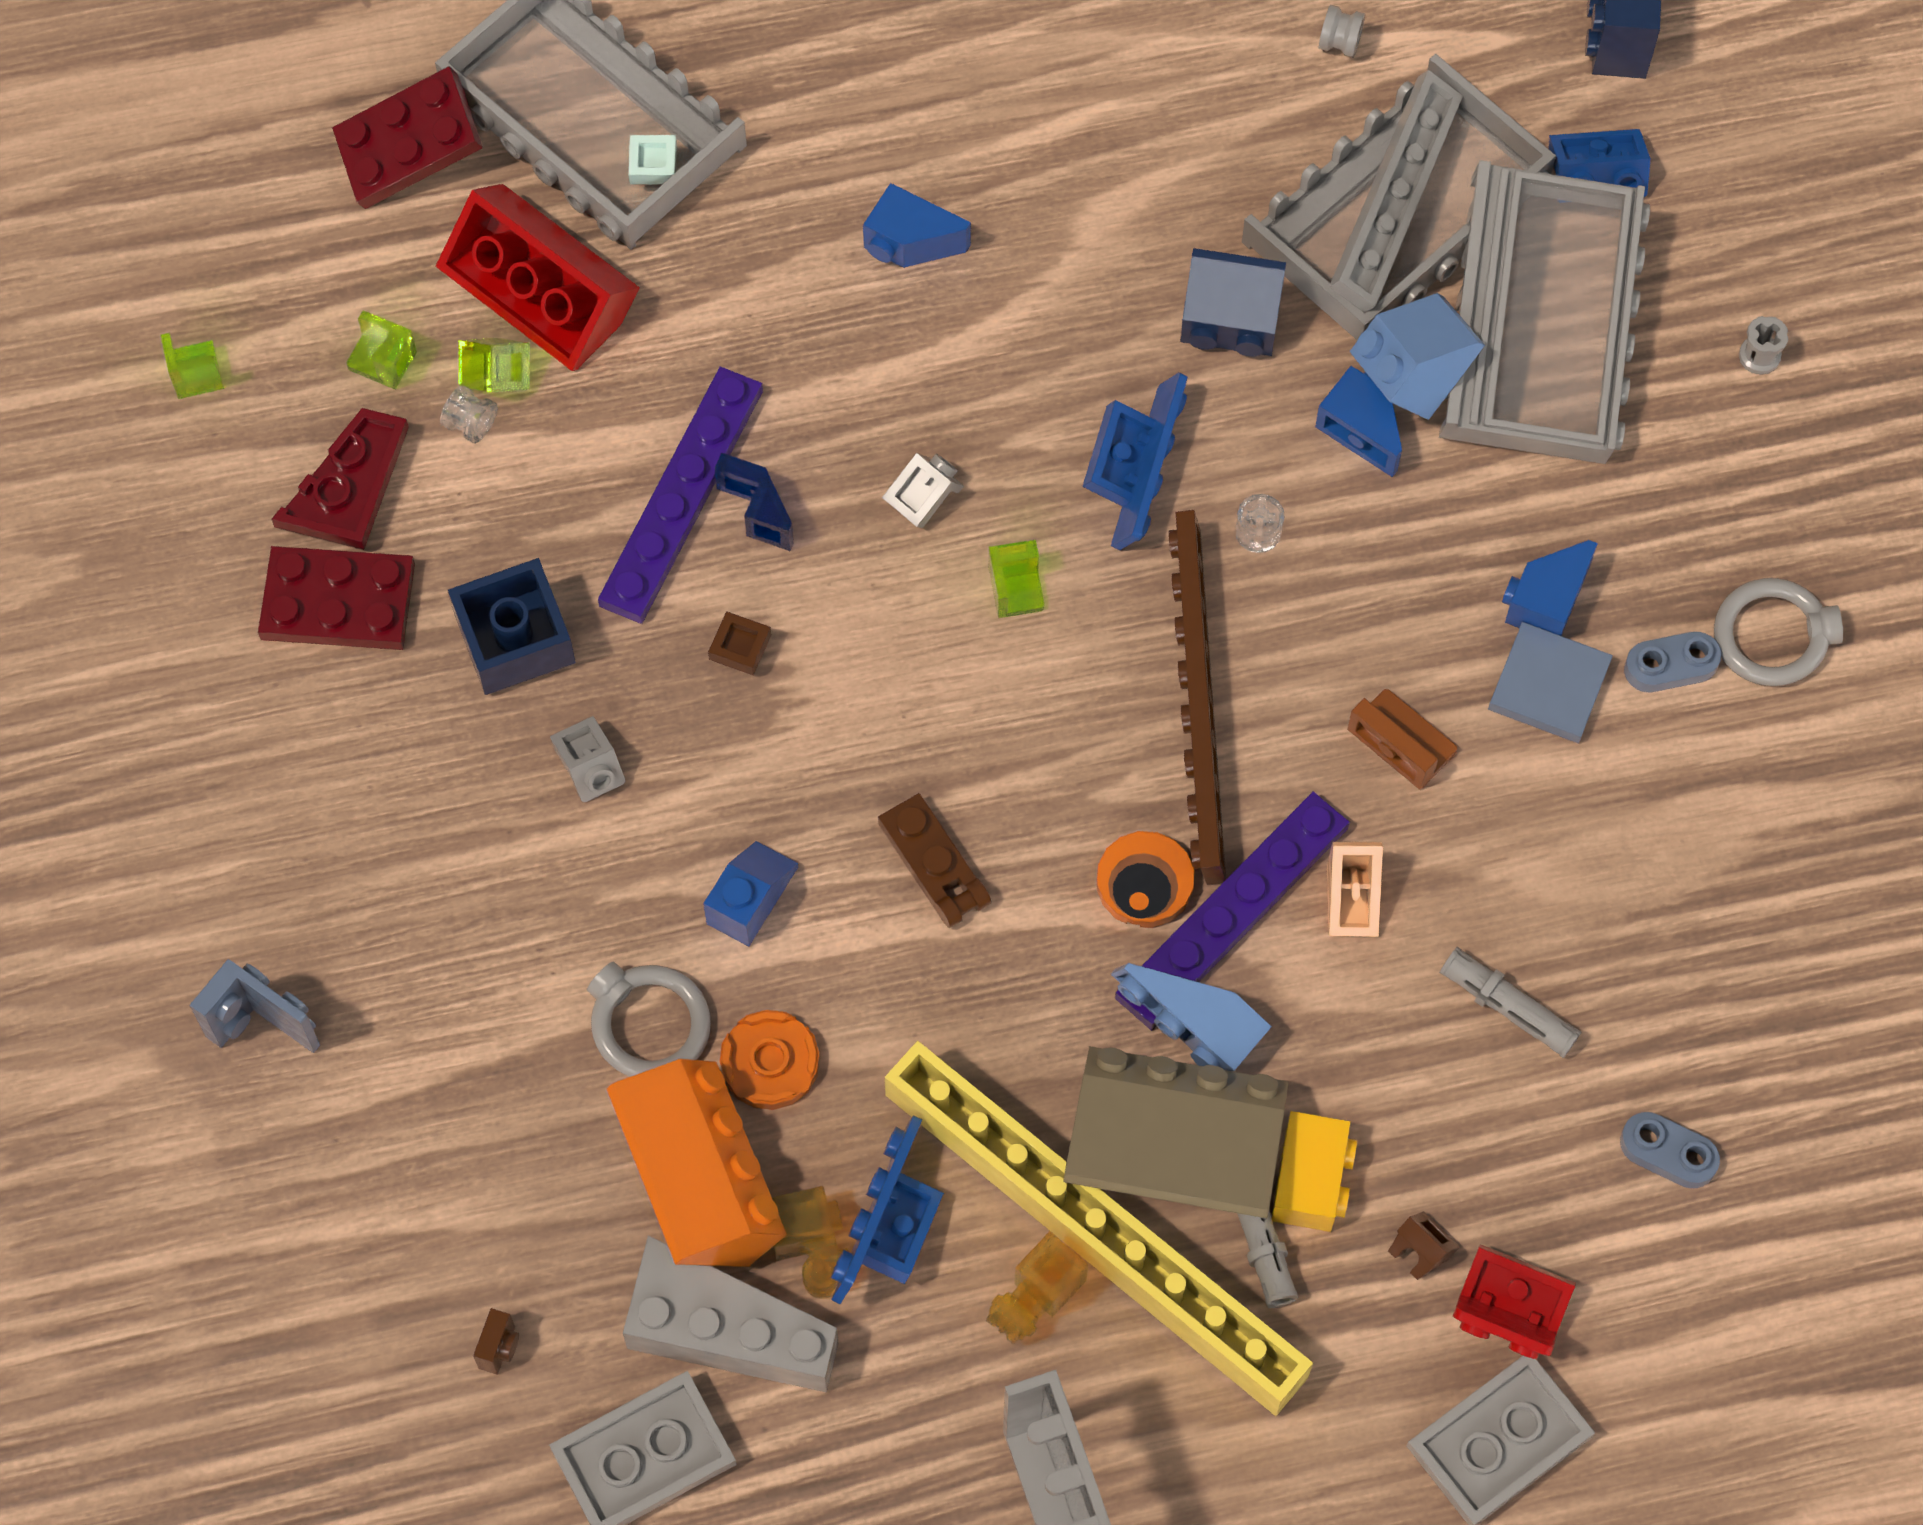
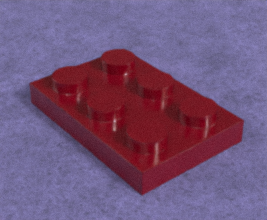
[332,66,483,209]
[258,546,415,650]

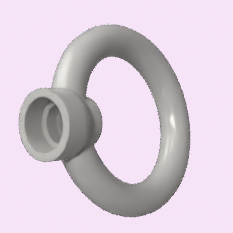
[1714,578,1843,686]
[587,961,711,1077]

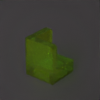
[346,311,417,390]
[160,332,224,399]
[458,338,530,392]
[988,540,1044,618]

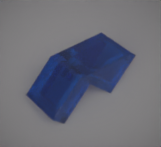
[714,453,794,551]

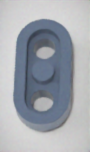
[1624,632,1721,693]
[1620,1112,1720,1189]

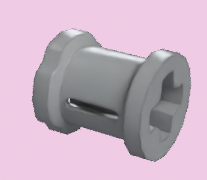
[1739,316,1788,375]

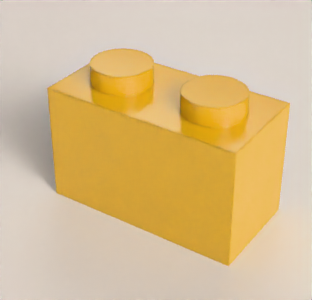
[1271,1111,1357,1232]

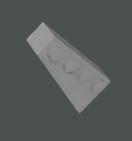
[623,1235,839,1393]

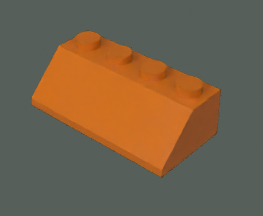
[607,1059,787,1267]

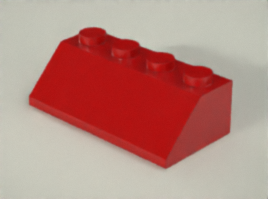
[435,184,640,371]

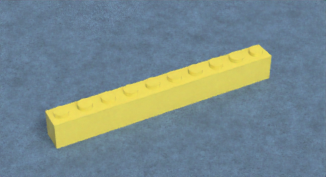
[885,1041,1313,1416]

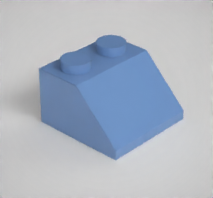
[1350,293,1485,420]

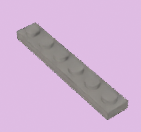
[1329,70,1463,313]

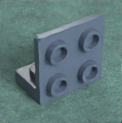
[189,959,320,1053]

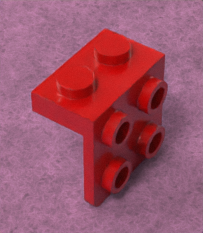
[1453,1244,1576,1359]

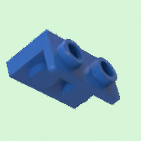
[1549,129,1651,203]

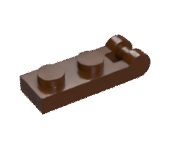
[878,793,992,928]

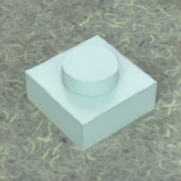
[629,135,677,184]

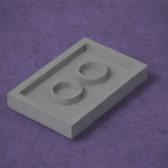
[1406,1356,1595,1525]
[549,1370,737,1525]

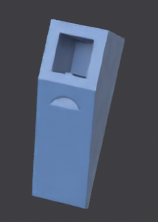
[1111,963,1272,1071]

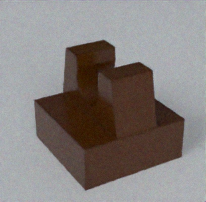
[1388,1211,1460,1280]

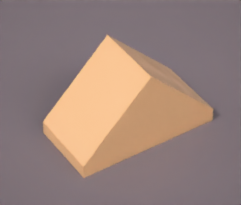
[1327,842,1383,937]

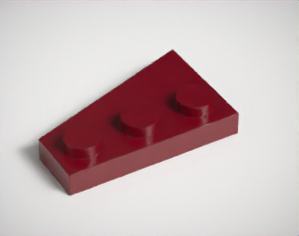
[271,408,409,550]

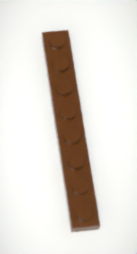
[1169,510,1226,885]

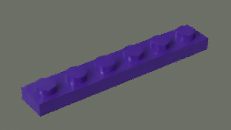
[598,366,763,624]
[1115,791,1350,1031]

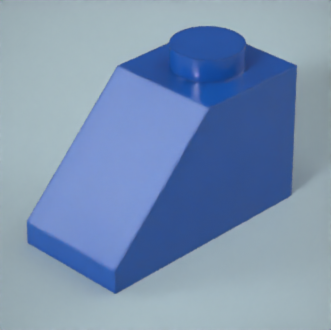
[863,183,971,268]
[1315,366,1402,477]
[1502,540,1598,636]
[703,841,799,947]

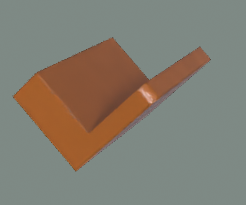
[1347,689,1457,791]

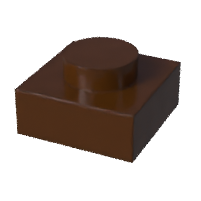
[708,611,772,676]
[473,1308,519,1375]

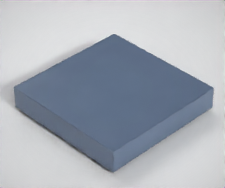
[1488,622,1613,744]

